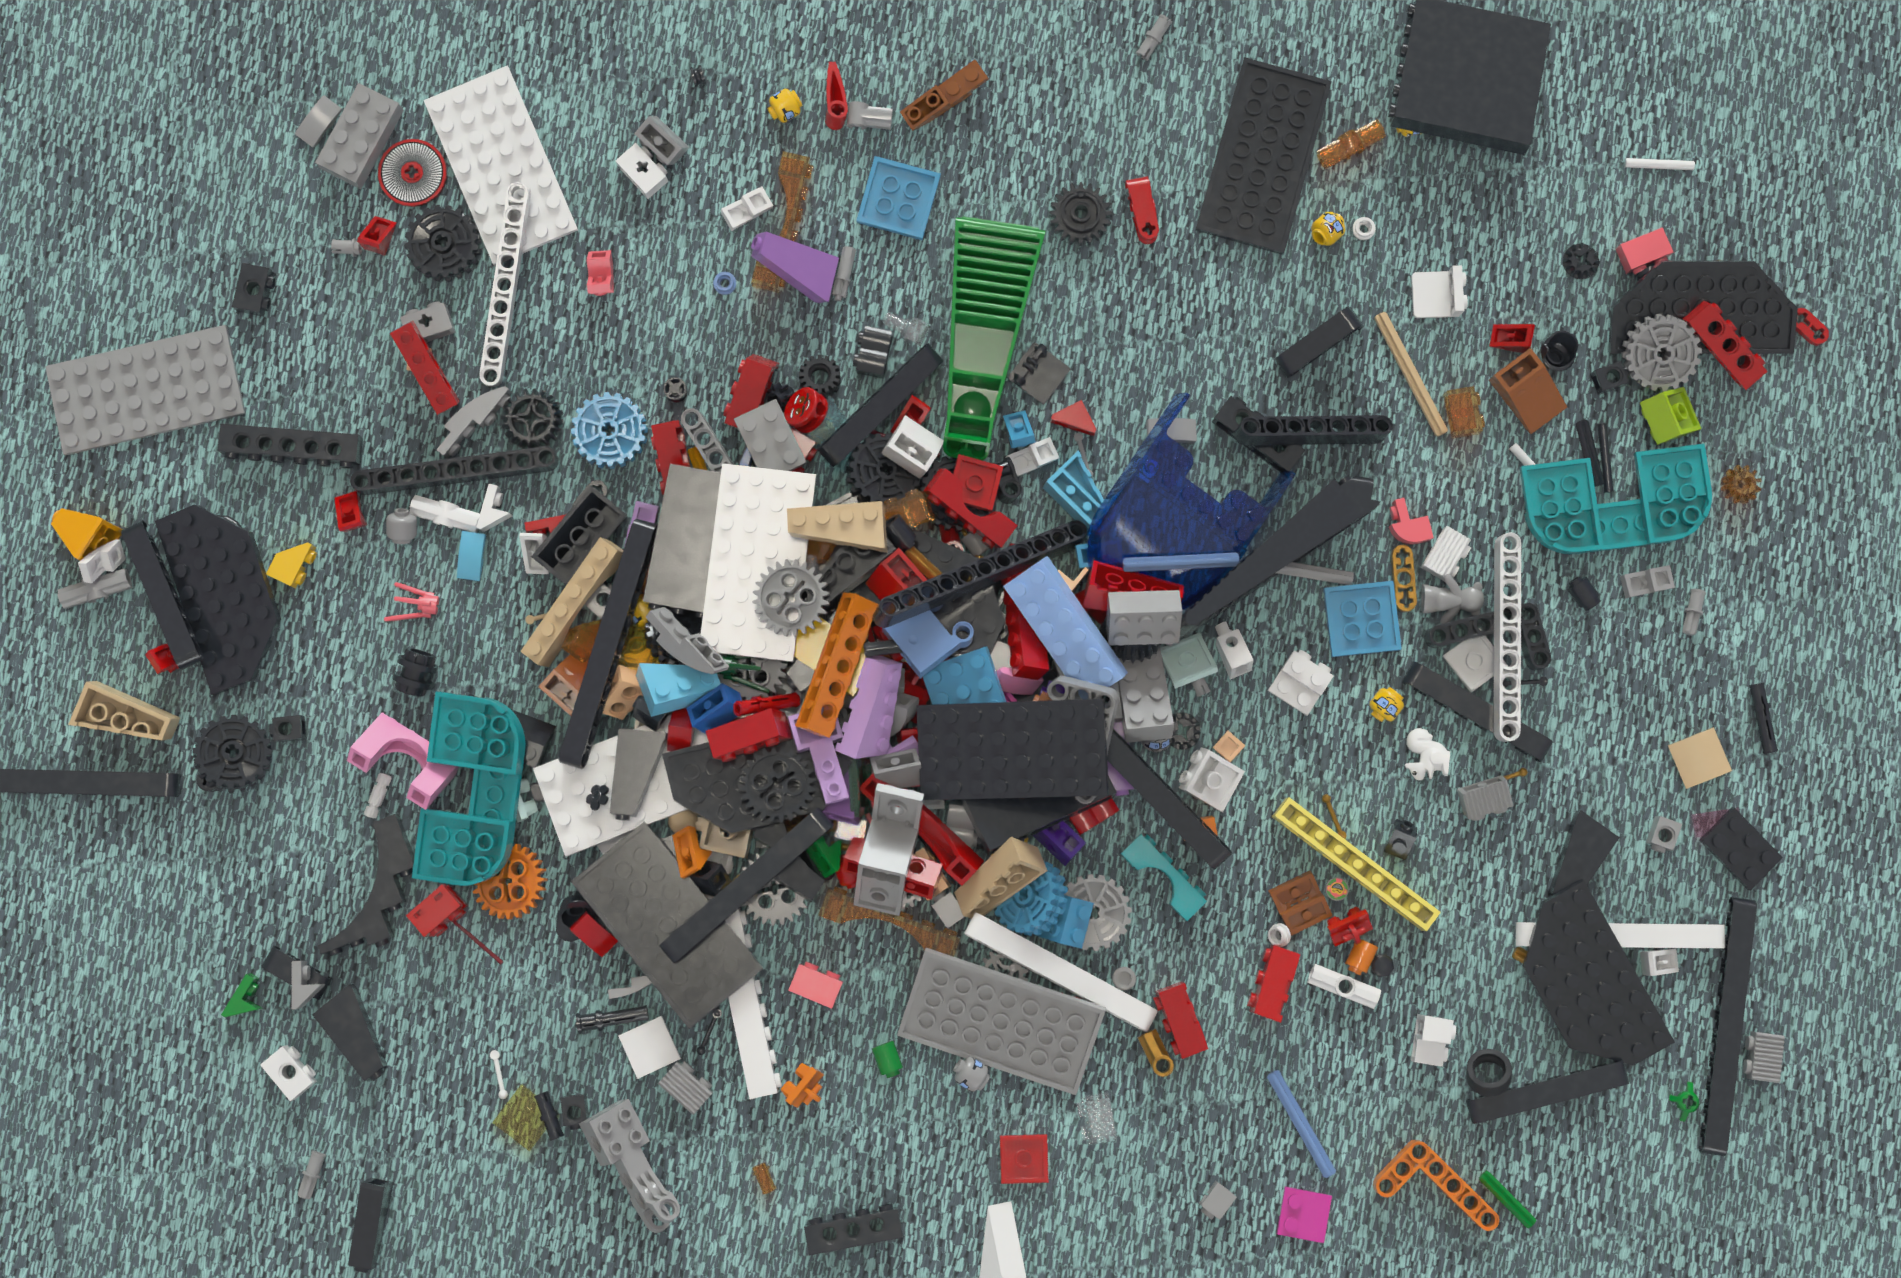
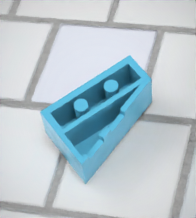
[636,663,721,717]

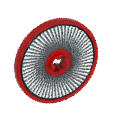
[378,139,447,207]

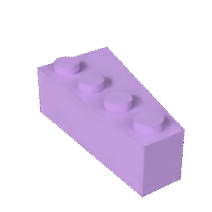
[835,656,902,759]

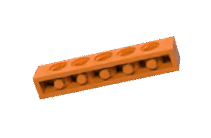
[795,592,878,738]

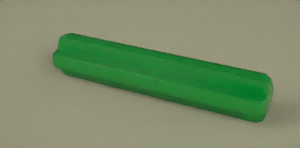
[1479,1171,1536,1228]

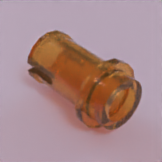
[752,1162,777,1195]

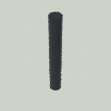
[1598,423,1614,493]

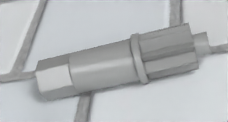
[832,246,856,301]

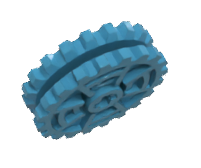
[571,392,648,469]
[994,861,1068,936]

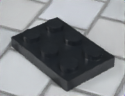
[1699,807,1783,891]

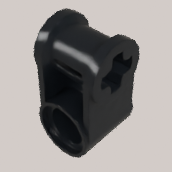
[996,457,1022,504]

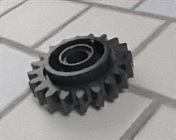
[1049,182,1113,246]

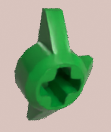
[1669,1082,1699,1122]

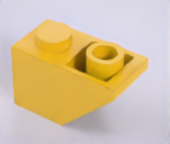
[266,543,317,589]

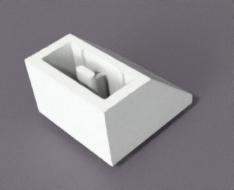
[881,415,944,479]

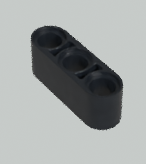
[261,945,332,1000]

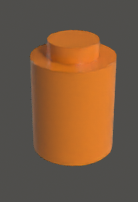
[1345,939,1378,976]

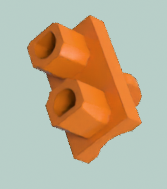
[781,1063,824,1108]

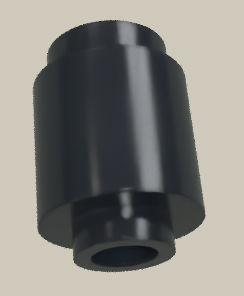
[1567,576,1601,611]

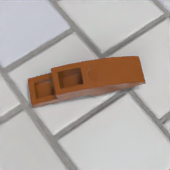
[900,59,989,131]

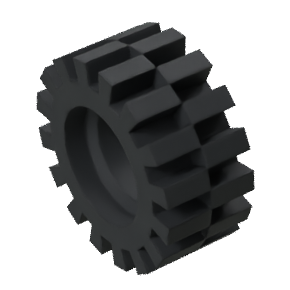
[799,355,841,398]

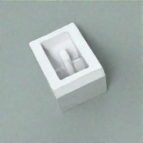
[519,533,549,574]
[1640,948,1679,976]

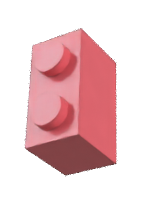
[1615,227,1673,275]
[788,961,844,1008]

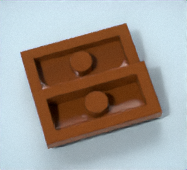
[1268,870,1333,936]

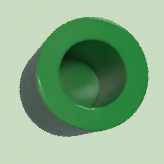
[871,1041,903,1078]

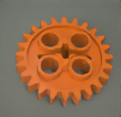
[472,844,547,920]

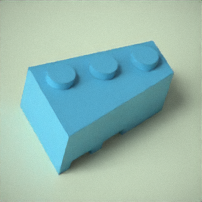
[1043,450,1112,537]

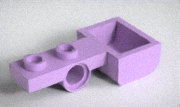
[788,707,849,805]

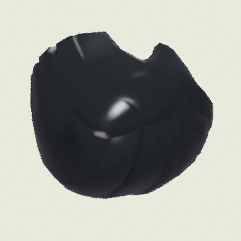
[1540,330,1579,371]

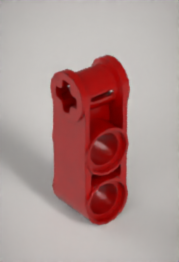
[1125,176,1159,244]

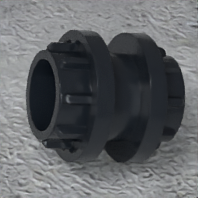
[392,648,438,697]

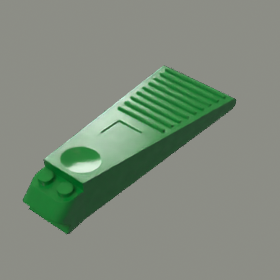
[943,216,1046,460]

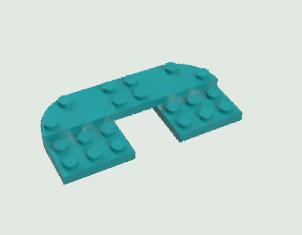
[1520,444,1712,554]
[412,691,525,886]

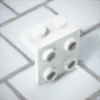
[1411,265,1468,318]

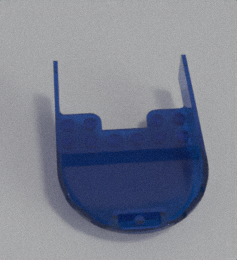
[1086,392,1296,611]

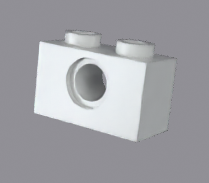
[261,1045,317,1101]

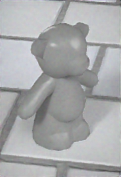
[1421,574,1484,624]

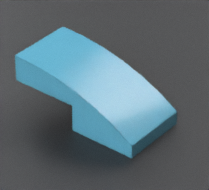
[457,531,486,581]

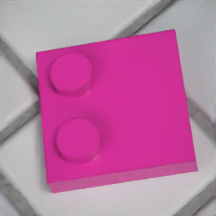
[1276,1186,1332,1243]

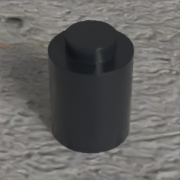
[886,514,916,551]

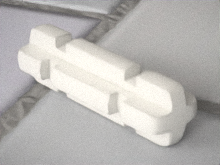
[364,773,391,818]

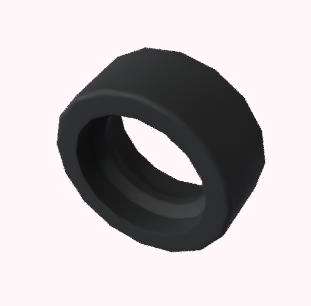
[1466,1048,1512,1097]

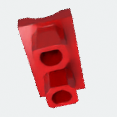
[1327,907,1373,947]

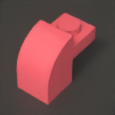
[586,250,614,296]
[1389,498,1434,545]

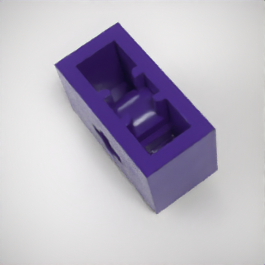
[1032,821,1086,866]

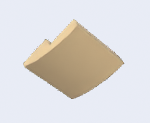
[1668,727,1732,789]

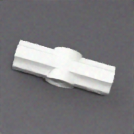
[409,495,480,533]
[1307,964,1381,1009]

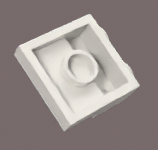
[1268,650,1333,716]
[1179,747,1245,812]

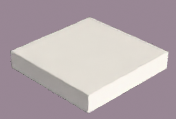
[1443,628,1508,693]
[619,1016,681,1079]

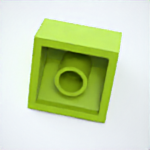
[1640,387,1701,445]

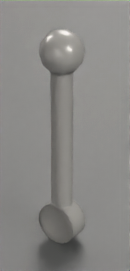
[1074,433,1093,478]

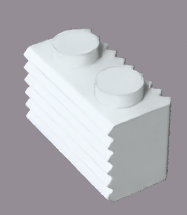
[1420,526,1471,582]

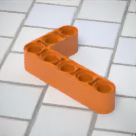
[1373,1140,1499,1231]

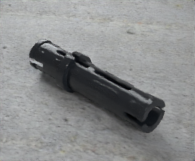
[1749,683,1778,754]

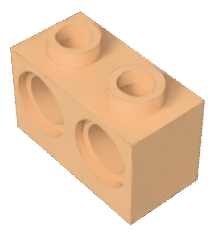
[603,665,643,720]

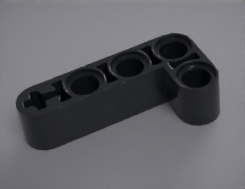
[1275,306,1364,378]

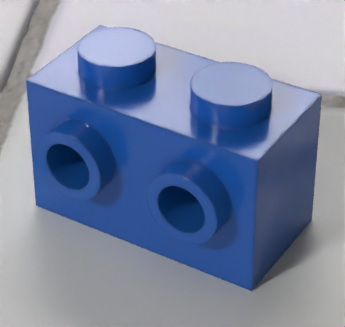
[687,683,742,734]

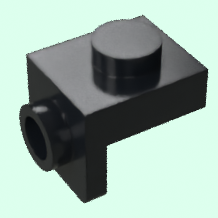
[1384,819,1417,860]

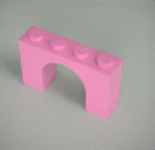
[347,713,459,810]

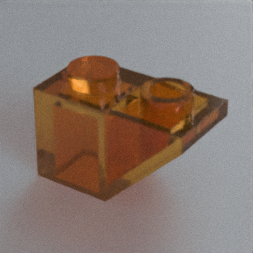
[561,619,602,663]

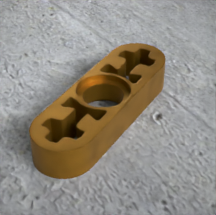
[1391,545,1417,612]

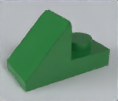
[806,836,841,878]
[221,973,263,1017]

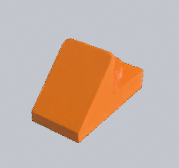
[672,826,712,879]

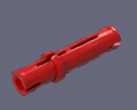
[733,692,800,716]

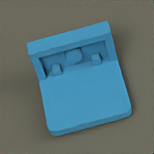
[1035,895,1094,949]

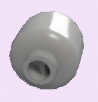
[386,508,417,544]

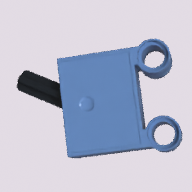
[864,595,974,678]

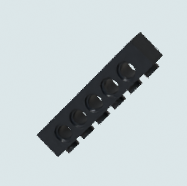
[217,423,363,469]

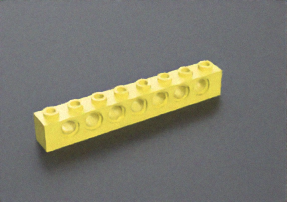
[1272,797,1441,931]

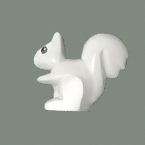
[1405,728,1450,781]

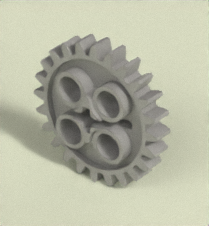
[752,559,830,637]
[717,654,788,701]
[742,850,807,926]

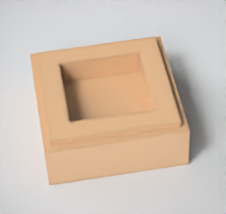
[1212,731,1245,763]

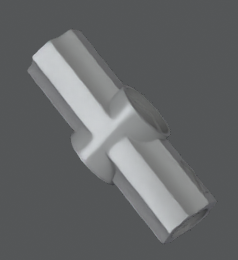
[57,568,133,609]

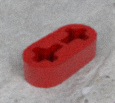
[1796,308,1829,346]

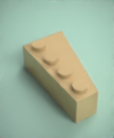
[787,501,887,553]
[68,681,180,740]
[954,837,1048,919]

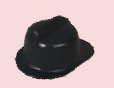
[556,890,596,942]

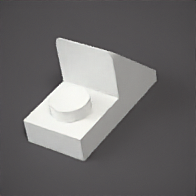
[476,484,512,532]

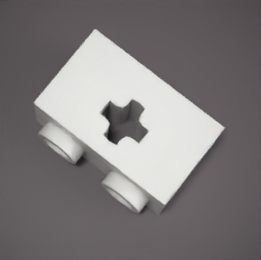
[615,143,668,199]

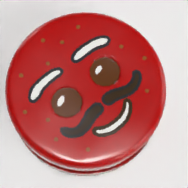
[784,387,828,433]

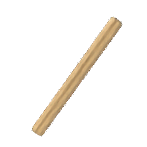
[1374,312,1448,436]

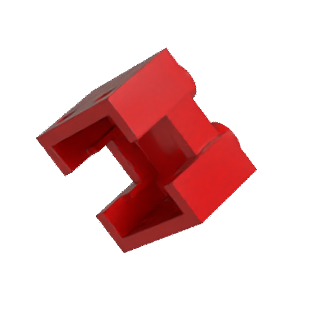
[406,884,469,937]

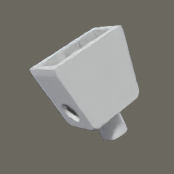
[1215,621,1254,679]

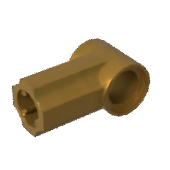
[1137,1028,1174,1077]

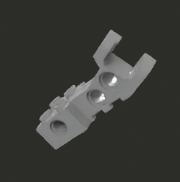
[579,1099,680,1233]

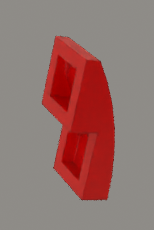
[570,911,618,957]

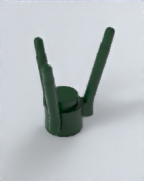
[717,654,770,694]

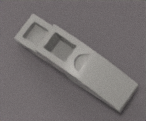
[437,386,512,459]
[646,607,729,674]

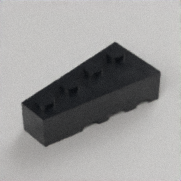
[808,538,896,611]

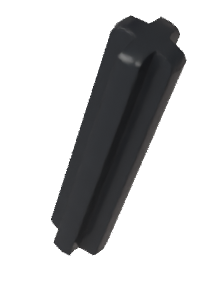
[1576,420,1604,487]

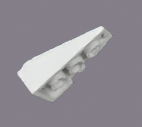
[979,1201,1026,1278]

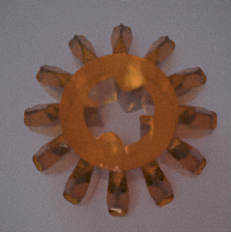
[1721,465,1762,504]

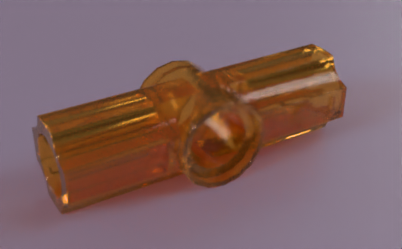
[1316,119,1386,169]

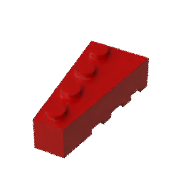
[1082,560,1184,611]

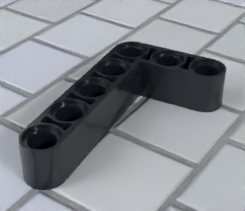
[1424,603,1552,671]

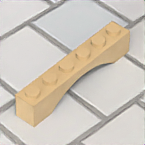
[521,537,623,667]

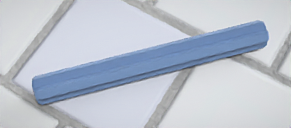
[1123,553,1239,572]
[1267,1070,1336,1178]

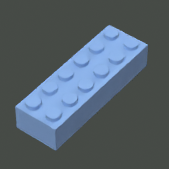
[1003,556,1128,699]

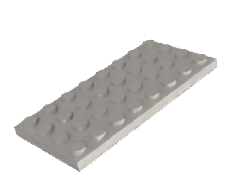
[45,325,246,456]
[897,948,1106,1095]

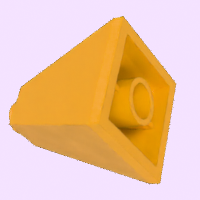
[51,508,123,561]

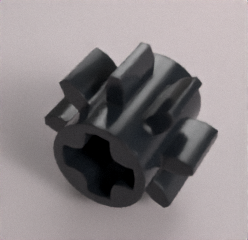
[767,382,795,412]

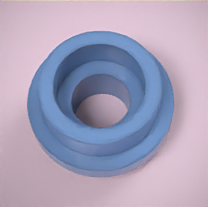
[713,272,736,295]

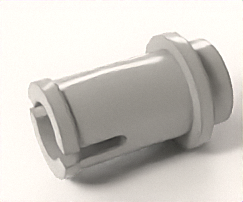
[331,238,362,257]
[1191,677,1211,697]

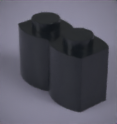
[853,326,893,379]

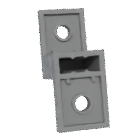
[854,783,924,916]

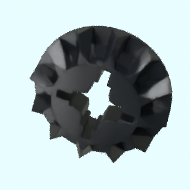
[1563,243,1600,279]
[1170,712,1201,750]

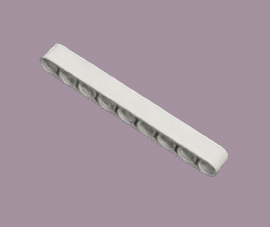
[480,182,530,387]
[1494,532,1521,742]
[964,913,1158,1032]
[1515,922,1725,948]

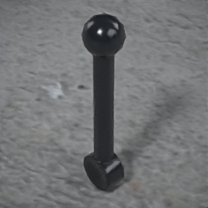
[1503,677,1548,688]
[696,1009,722,1055]

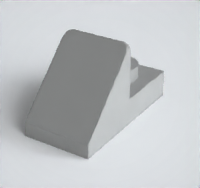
[292,961,325,1009]

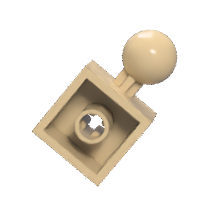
[668,810,753,859]

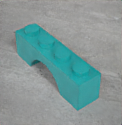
[1120,834,1207,921]

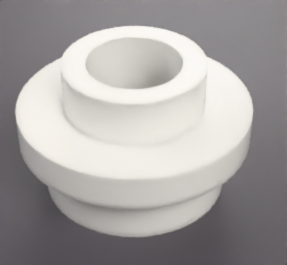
[1352,217,1376,240]
[1268,923,1291,947]

